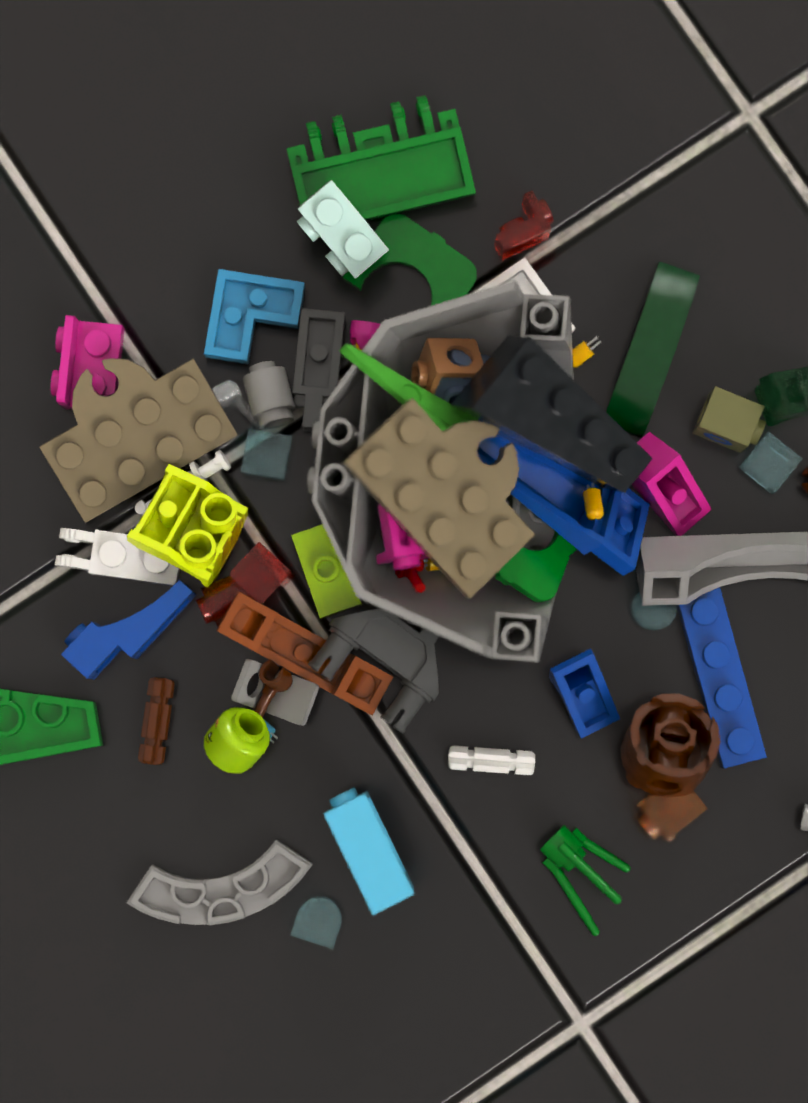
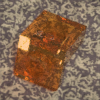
[636,791,708,843]

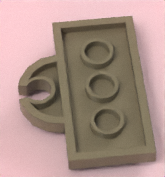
[39,358,238,523]
[342,398,535,599]

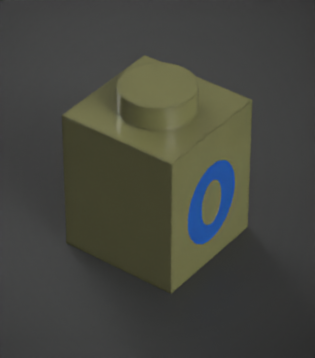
[692,386,766,453]

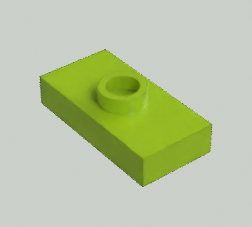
[291,524,362,619]

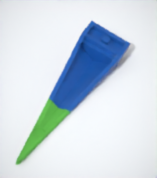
[339,344,650,576]

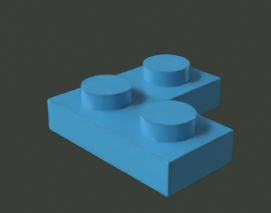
[204,269,306,364]

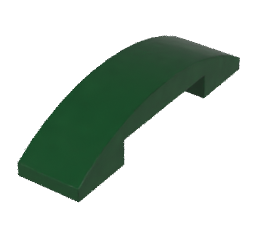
[605,261,700,438]

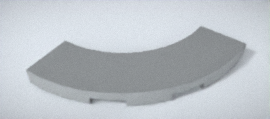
[126,839,313,925]

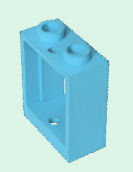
[324,787,414,915]

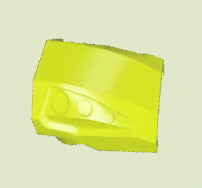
[127,464,248,587]

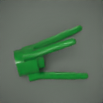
[540,825,631,936]

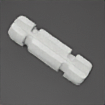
[448,745,535,775]

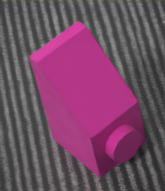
[632,432,712,536]

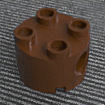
[621,694,721,797]

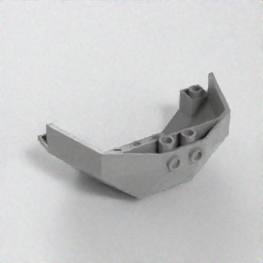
[307,280,574,662]

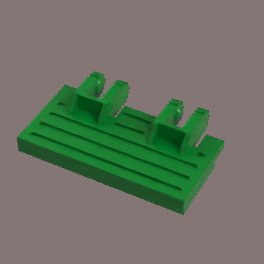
[286,95,476,221]

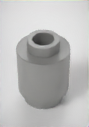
[243,361,295,429]

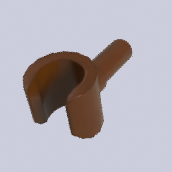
[254,660,293,718]

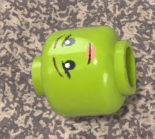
[204,707,270,774]

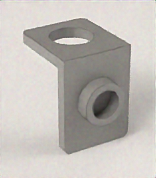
[231,659,319,726]

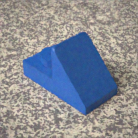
[549,648,620,739]

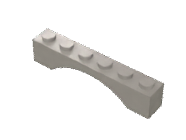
[636,532,808,606]

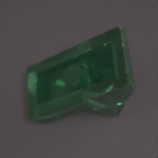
[755,367,808,427]

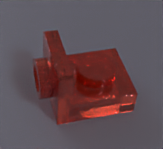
[494,190,554,261]
[230,542,295,604]

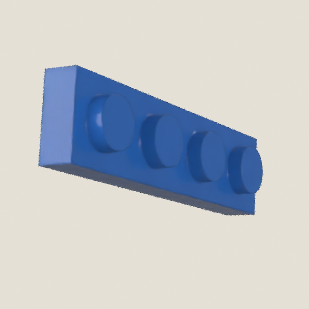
[677,587,767,769]

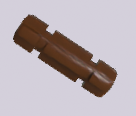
[138,677,175,765]

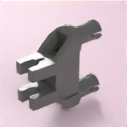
[308,608,440,734]

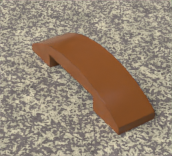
[216,591,393,716]

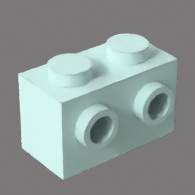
[296,180,389,279]

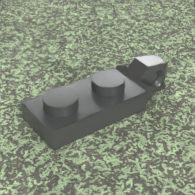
[292,308,346,432]

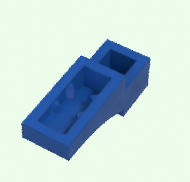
[61,580,197,680]

